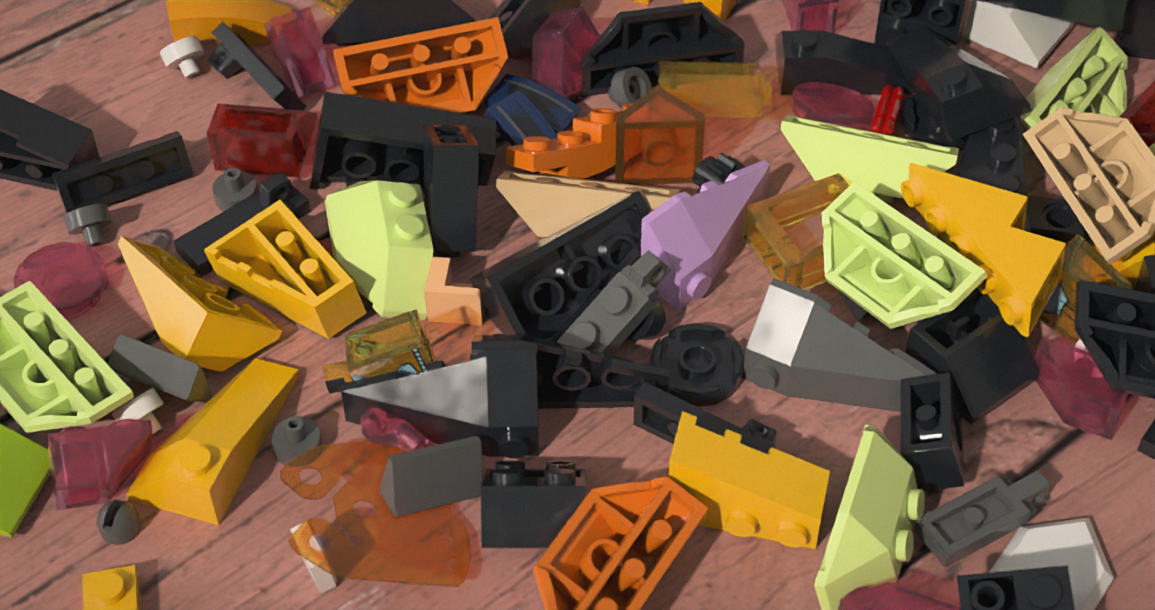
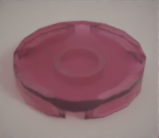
[790,82,875,130]
[13,242,109,319]

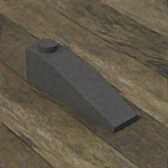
[743,278,937,412]

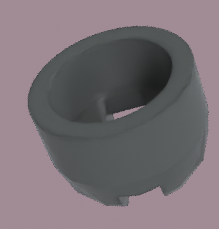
[97,499,141,545]

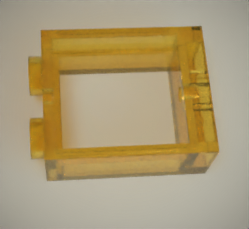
[658,61,772,118]
[743,173,849,290]

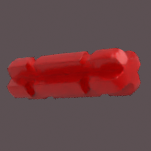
[871,84,905,136]

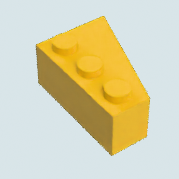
[204,200,366,339]
[668,411,830,549]

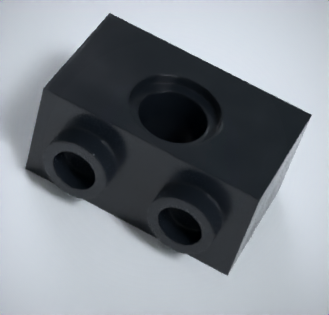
[901,372,964,491]

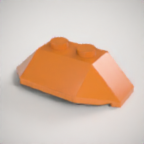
[333,17,508,114]
[533,476,709,610]

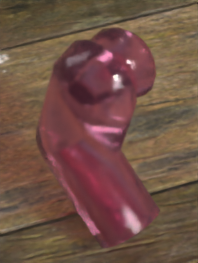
[360,408,432,452]

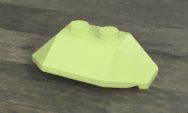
[1020,27,1128,131]
[780,115,959,202]
[325,180,433,320]
[822,182,988,329]
[0,281,134,433]
[814,424,925,610]

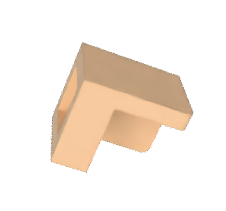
[424,257,485,326]

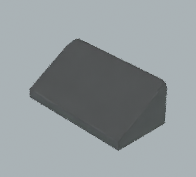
[108,335,212,403]
[379,436,483,517]

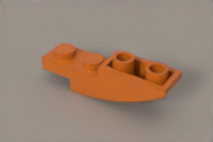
[506,103,665,179]

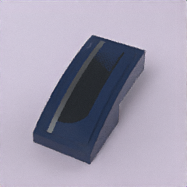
[483,74,581,133]
[486,90,557,174]

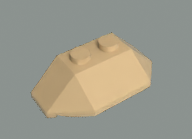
[1023,107,1155,265]
[496,170,680,237]

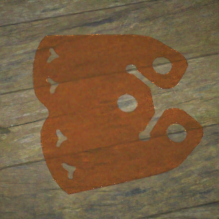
[280,439,471,587]

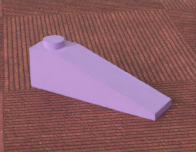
[641,160,771,310]

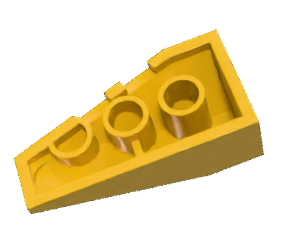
[118,236,282,372]
[126,358,300,525]

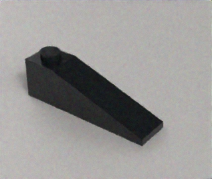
[775,30,916,95]
[469,191,650,343]

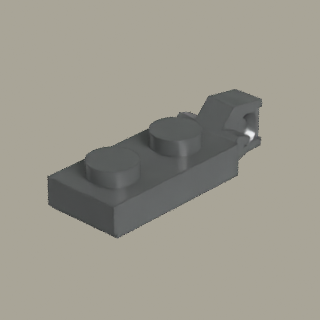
[557,250,671,355]
[914,470,1051,568]

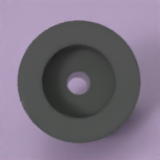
[608,67,652,109]
[213,167,258,211]
[63,203,112,247]
[271,416,323,467]

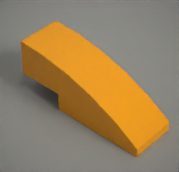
[166,0,297,46]

